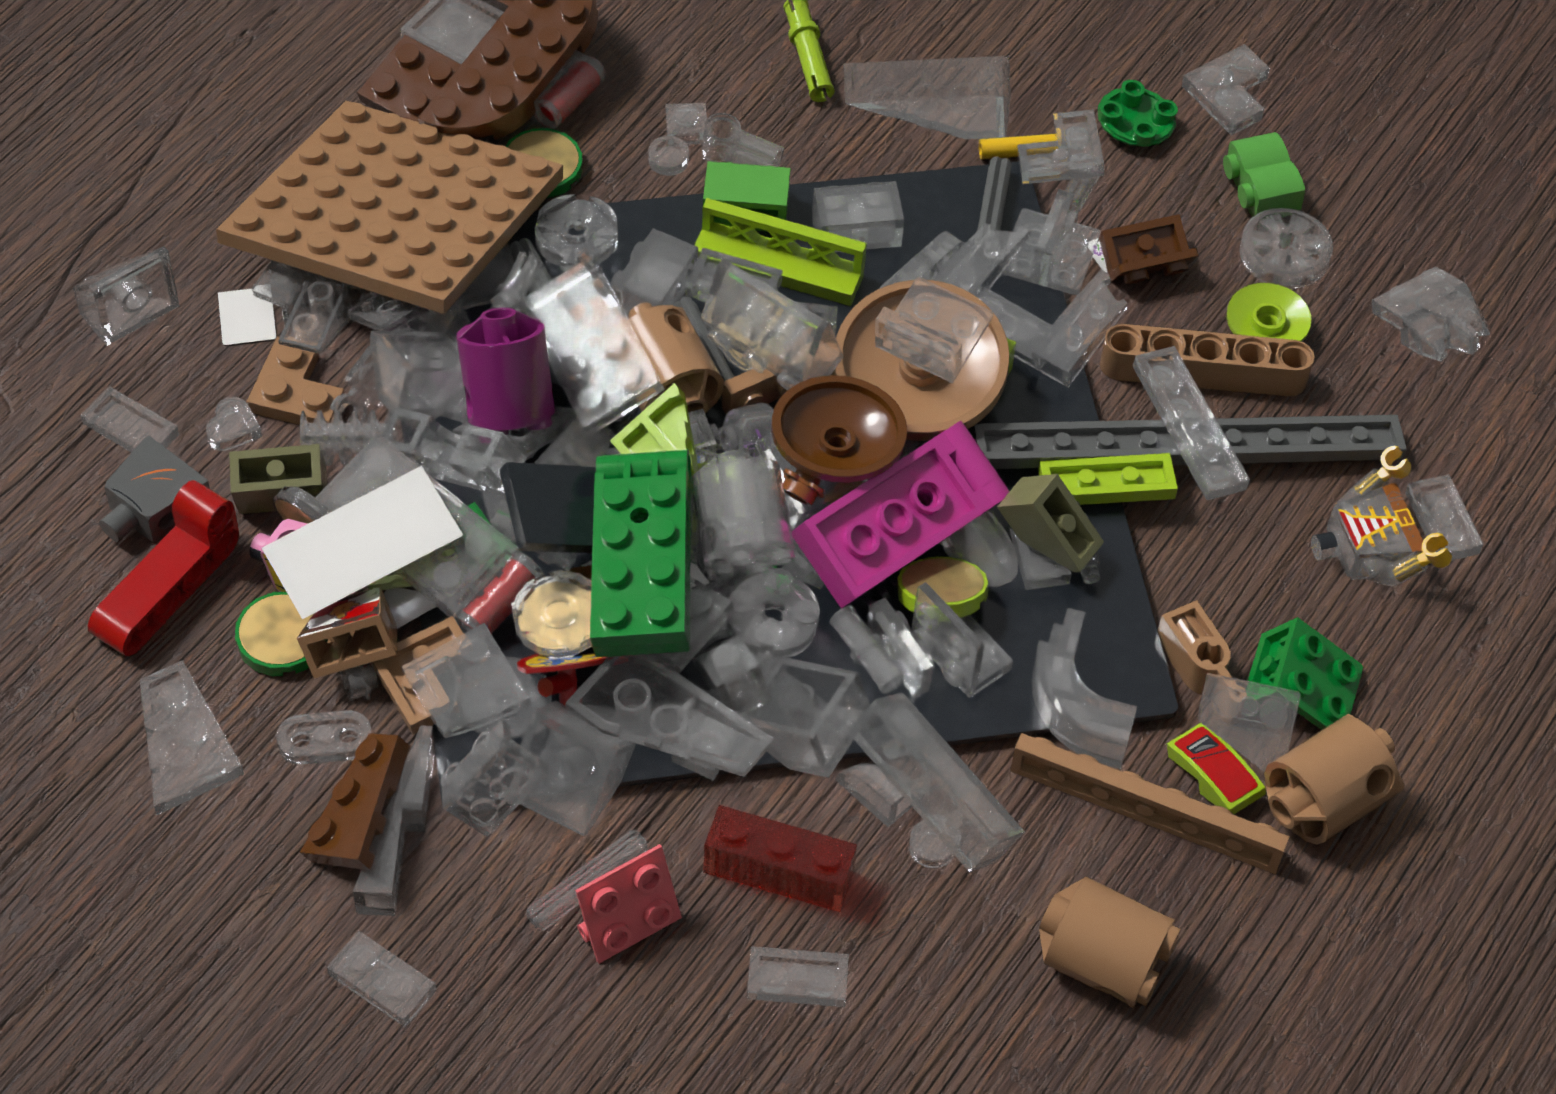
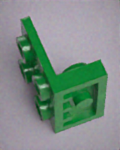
[1243,617,1363,730]

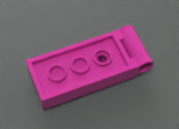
[790,420,1010,609]

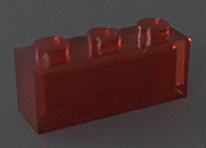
[703,805,857,912]

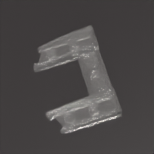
[934,224,1127,388]

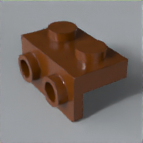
[1098,214,1199,285]

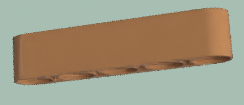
[1100,324,1315,396]

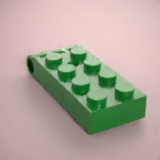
[590,449,692,657]

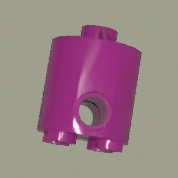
[457,308,555,439]

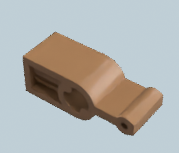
[1158,600,1247,725]

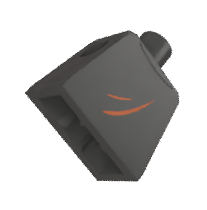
[99,435,210,542]

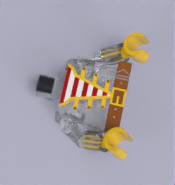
[1311,446,1452,587]

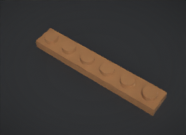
[1010,733,1290,874]

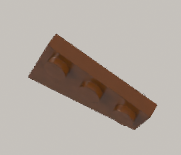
[300,733,410,870]

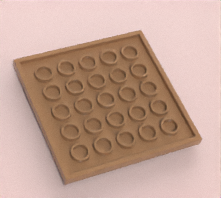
[216,101,563,314]

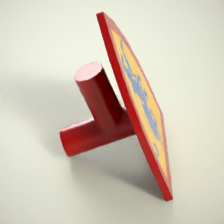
[517,652,623,715]

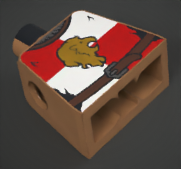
[297,587,397,679]

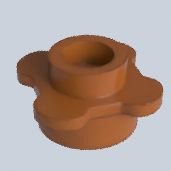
[780,469,824,507]

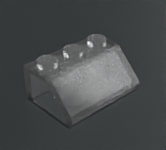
[701,258,844,390]

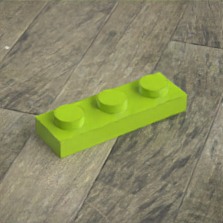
[1038,453,1178,505]

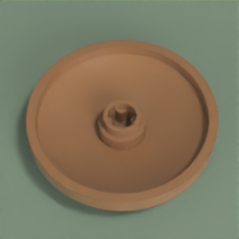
[834,280,1009,441]

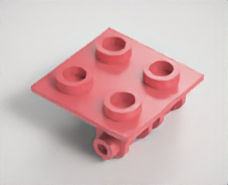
[575,844,682,964]

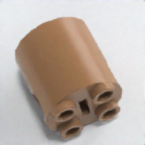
[606,302,724,422]
[1264,714,1404,845]
[1039,877,1181,1008]

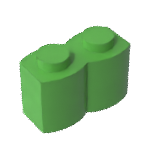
[1223,132,1305,219]

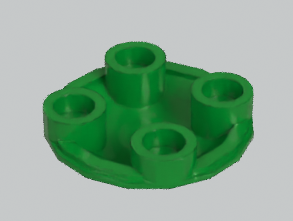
[1098,80,1178,147]

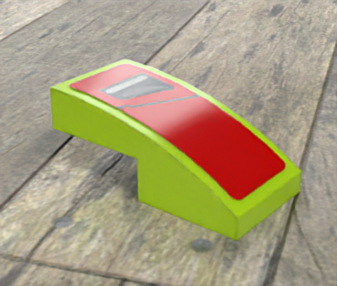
[1167,722,1266,815]

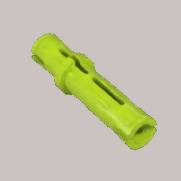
[783,0,835,102]

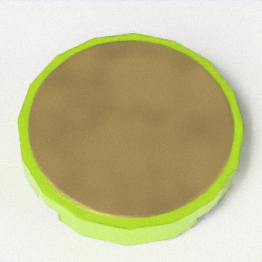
[897,557,988,619]

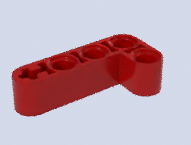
[88,480,239,656]

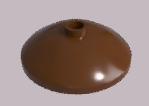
[771,375,907,482]

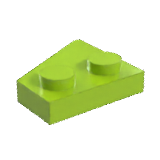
[610,383,700,485]

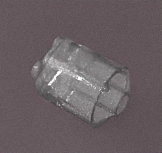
[690,449,796,580]

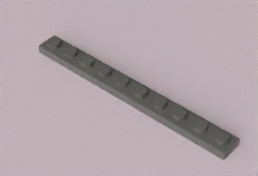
[971,415,1407,469]

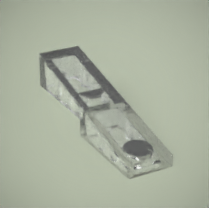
[353,726,435,916]

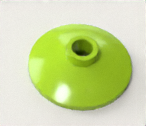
[1226,283,1311,342]

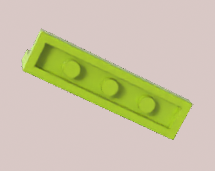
[692,198,867,306]

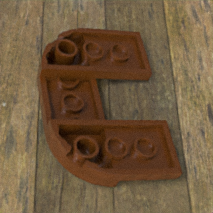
[357,0,598,140]

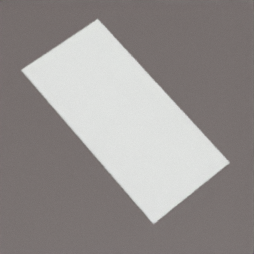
[262,466,463,619]

